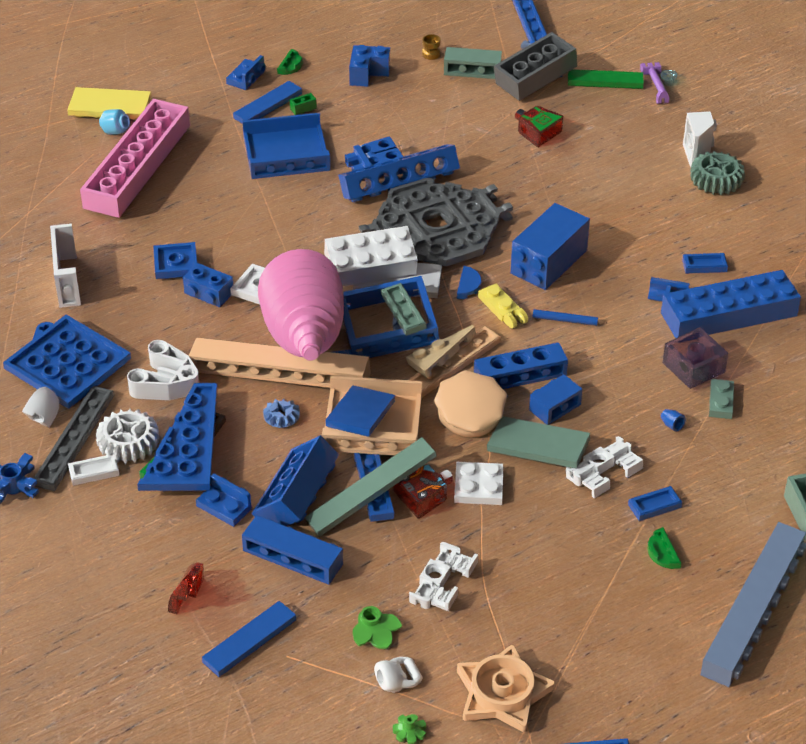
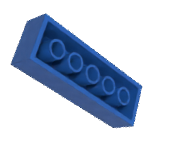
[661,270,801,341]

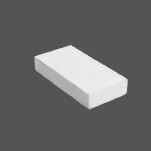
[68,454,120,486]

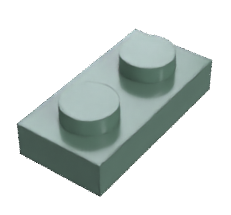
[709,379,734,419]

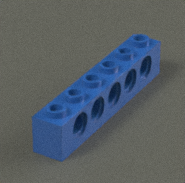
[338,144,460,202]

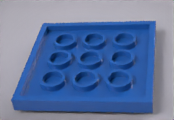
[3,314,131,409]

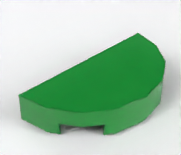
[277,49,303,75]
[647,527,681,569]

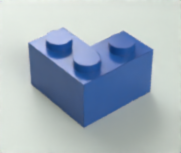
[349,45,390,87]

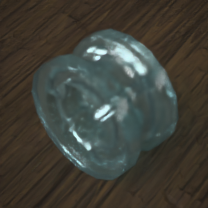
[660,70,678,86]

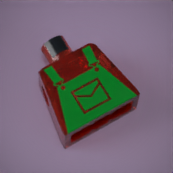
[515,106,563,148]

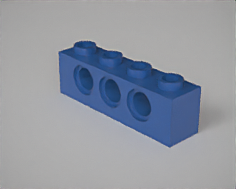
[474,342,568,389]

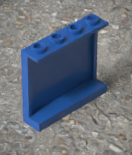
[242,113,330,179]

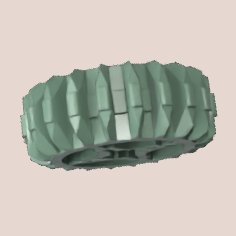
[690,151,745,195]

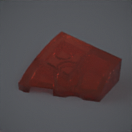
[168,562,204,614]

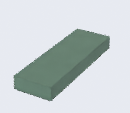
[381,283,427,336]

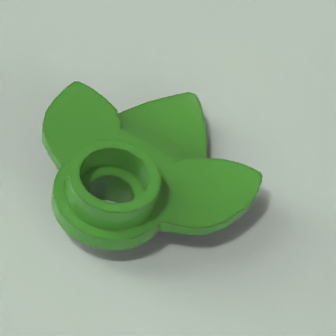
[353,606,402,649]

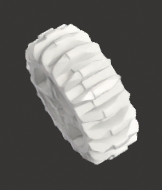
[96,409,160,464]

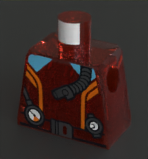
[393,464,453,519]

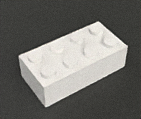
[324,226,418,286]

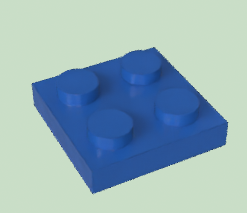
[153,242,197,279]

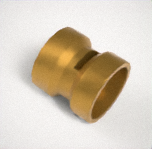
[422,34,441,60]

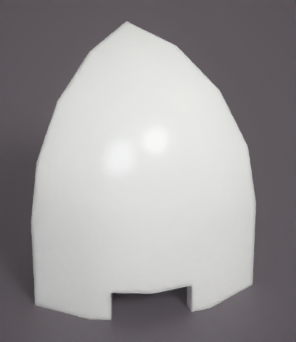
[22,387,59,428]

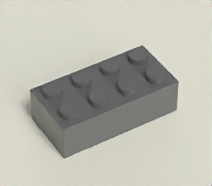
[494,32,577,101]

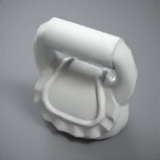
[374,657,423,693]

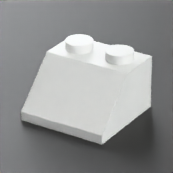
[683,112,717,168]

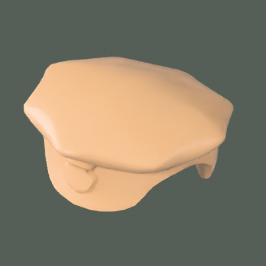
[434,370,507,438]

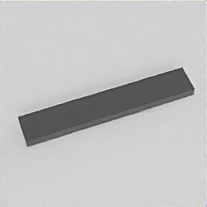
[33,386,114,491]

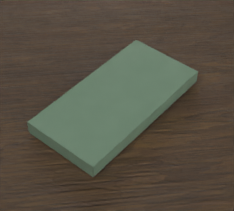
[487,416,590,469]

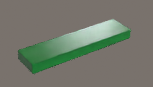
[568,69,644,89]

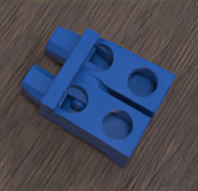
[345,136,403,178]

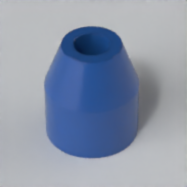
[661,409,686,432]

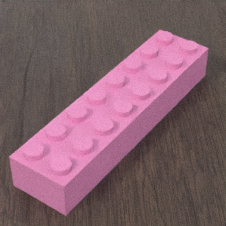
[80,99,190,218]

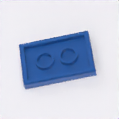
[326,385,395,437]

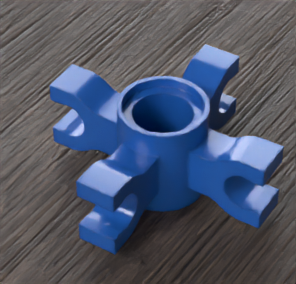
[0,453,39,504]

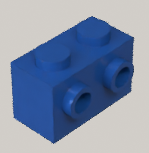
[183,263,233,307]

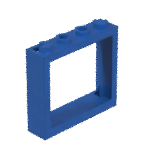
[343,276,439,358]

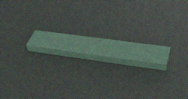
[305,437,437,537]

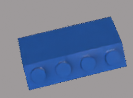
[251,435,339,526]

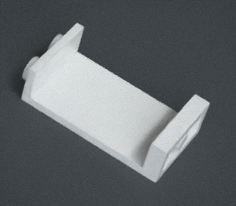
[50,224,81,308]

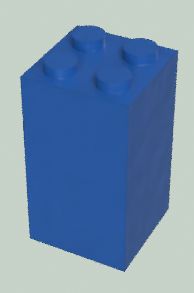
[510,203,590,290]

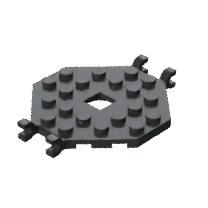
[359,178,513,267]

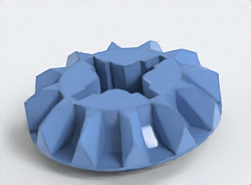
[263,398,300,428]

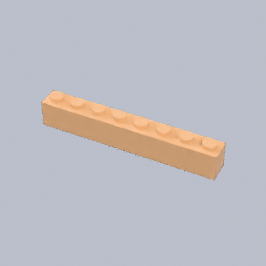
[189,338,371,388]

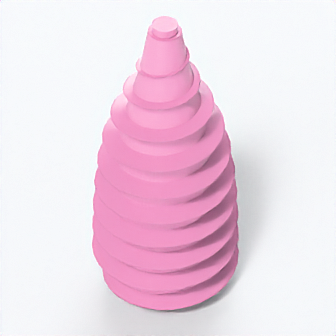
[258,249,344,361]

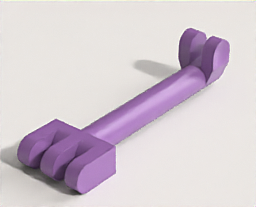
[640,62,669,104]

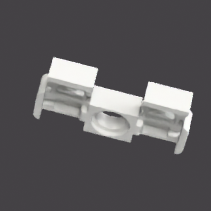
[566,436,643,498]
[409,542,478,611]

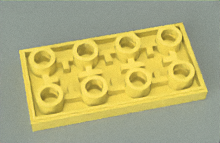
[67,87,151,121]

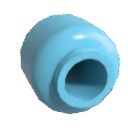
[99,109,130,135]

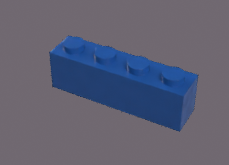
[242,515,343,585]

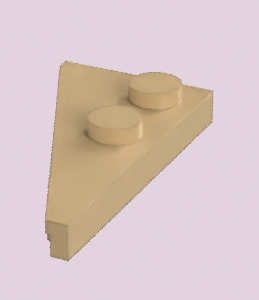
[406,325,476,378]

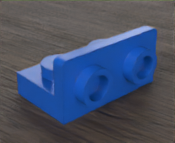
[226,55,266,90]
[196,474,252,527]

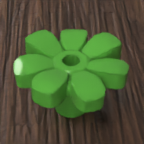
[393,714,426,744]

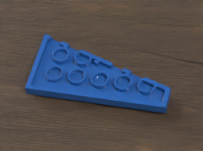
[137,383,217,491]

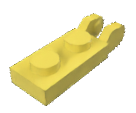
[478,284,528,329]

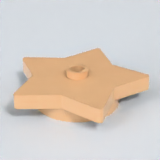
[457,645,554,732]

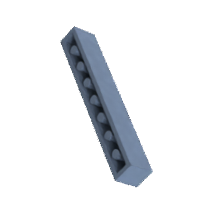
[700,522,806,687]

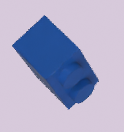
[529,374,583,425]

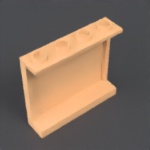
[322,376,422,455]

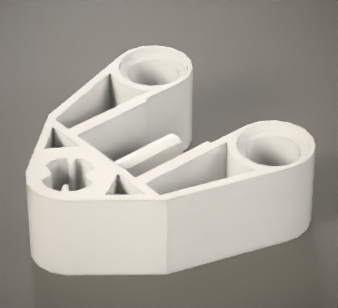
[127,340,199,401]

